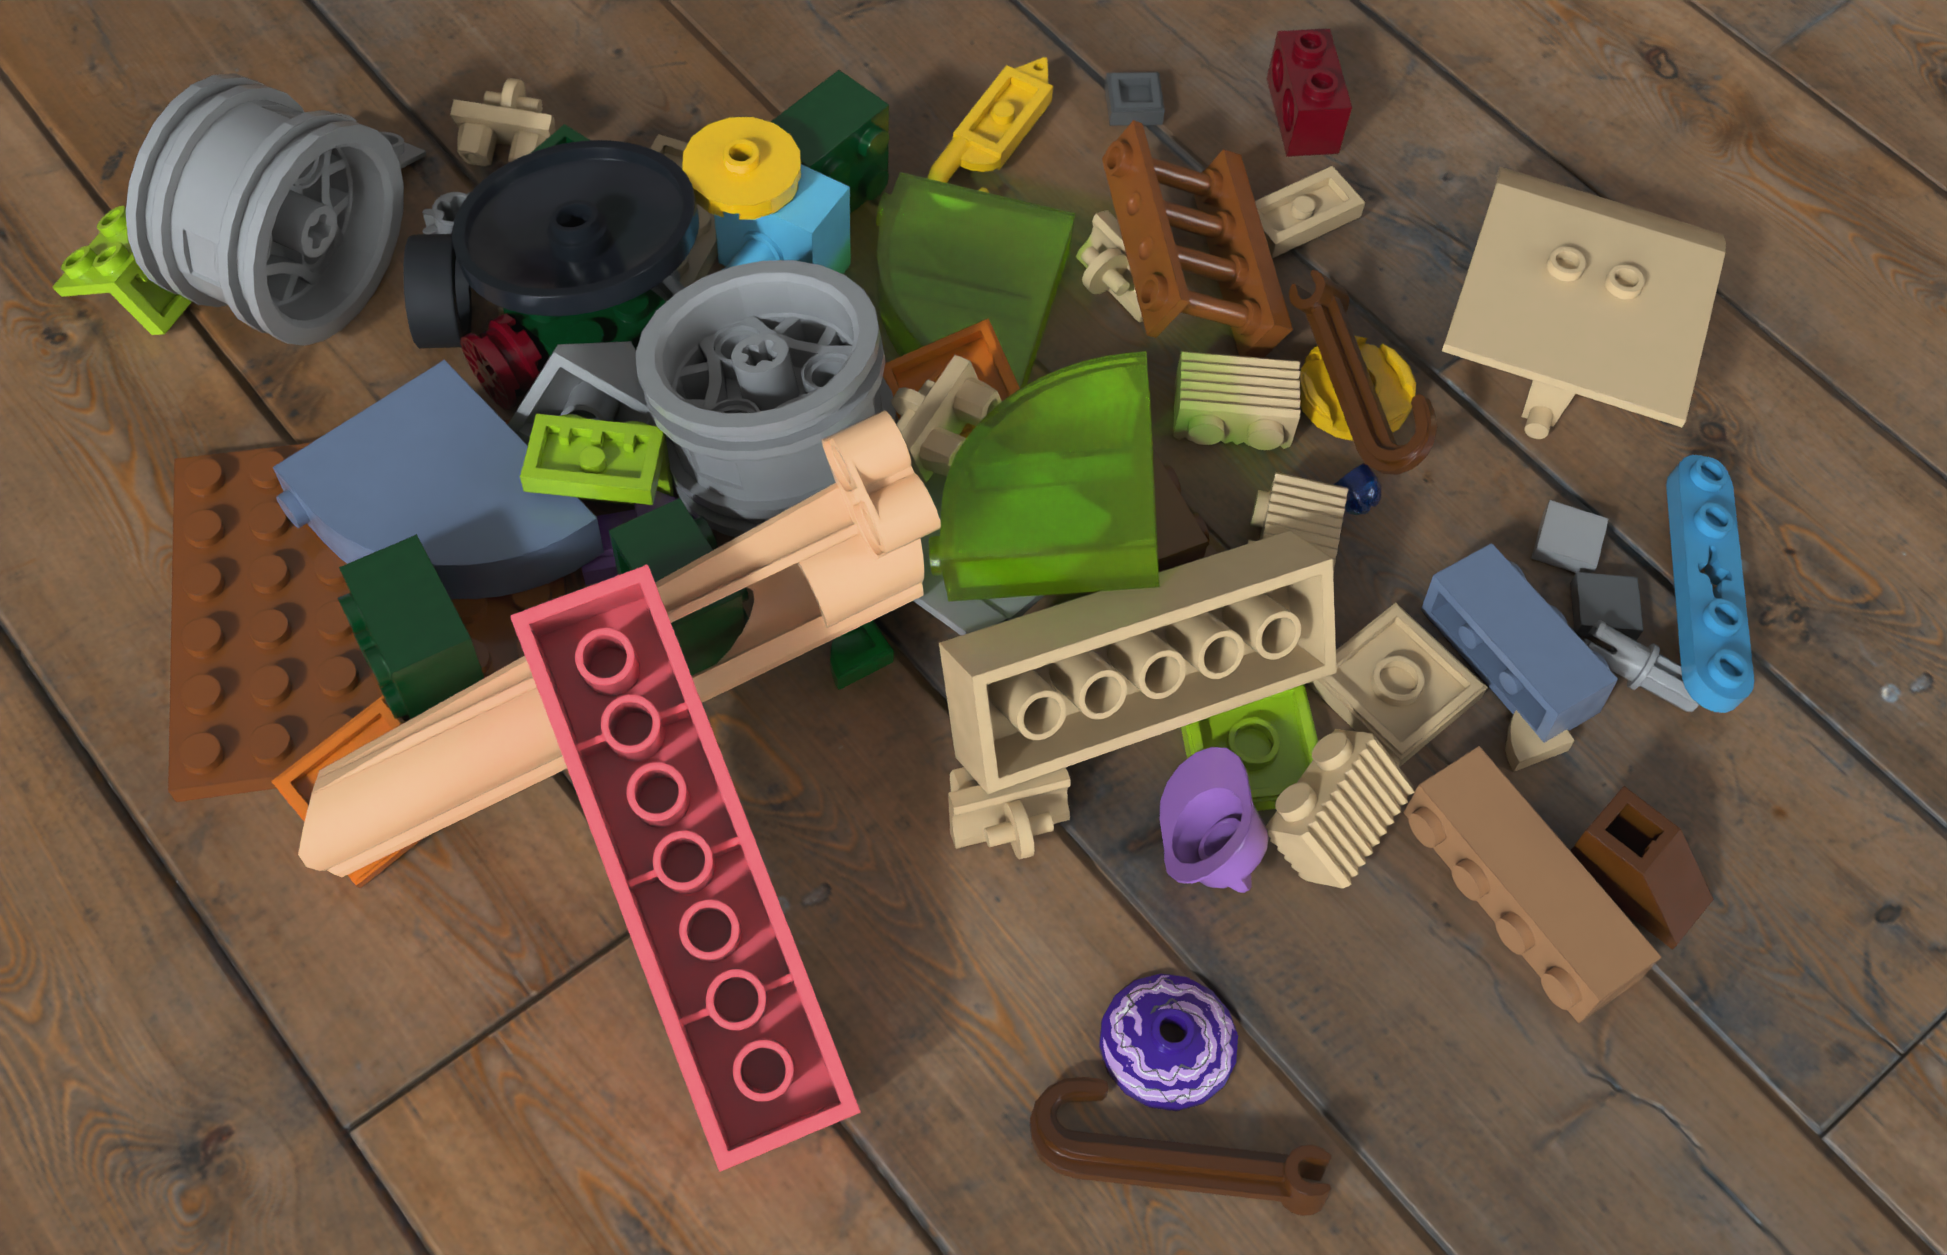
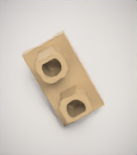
[450,78,556,166]
[1076,210,1143,322]
[891,355,1004,483]
[948,767,1071,860]

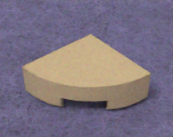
[1505,710,1574,772]

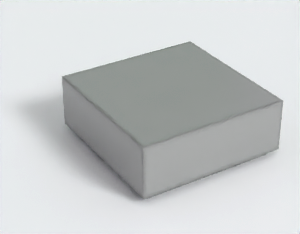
[1531,500,1609,573]

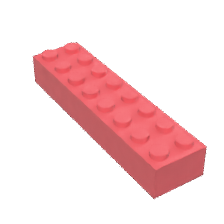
[510,565,861,1172]

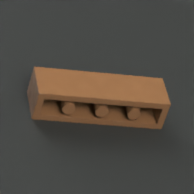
[1403,746,1662,1024]

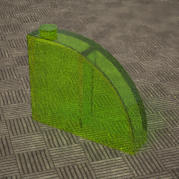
[876,172,1076,392]
[929,351,1160,602]

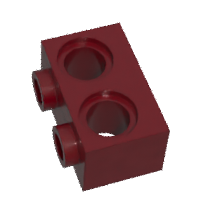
[1266,28,1352,157]

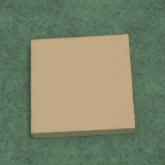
[1306,603,1488,767]

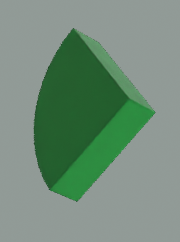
[830,620,894,690]

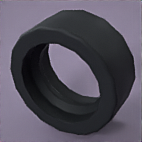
[403,234,472,349]

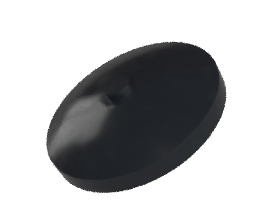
[452,140,699,316]

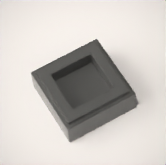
[1104,72,1165,126]
[1570,572,1643,641]

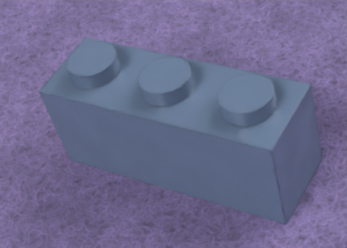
[1421,543,1618,743]

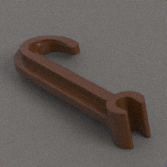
[1289,269,1437,475]
[1030,1077,1331,1216]

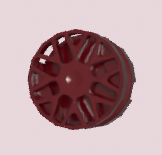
[461,314,542,410]

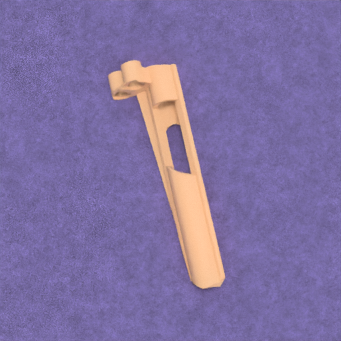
[298,410,941,877]

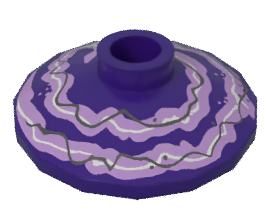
[1099,973,1238,1111]

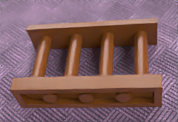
[1102,120,1293,358]

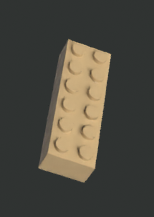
[939,531,1337,794]

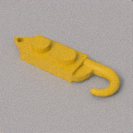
[927,57,1053,209]

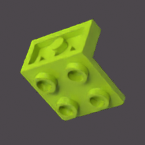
[52,206,192,335]
[520,414,675,506]

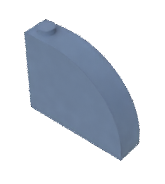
[273,360,604,599]

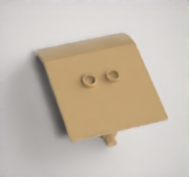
[1442,166,1726,439]

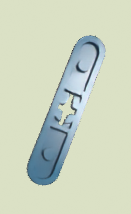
[1666,455,1754,713]

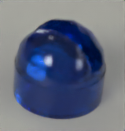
[1334,463,1382,515]

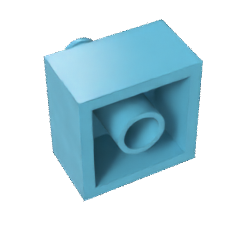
[714,164,851,274]

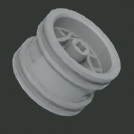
[126,73,404,346]
[635,260,898,537]

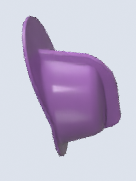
[1160,747,1269,893]

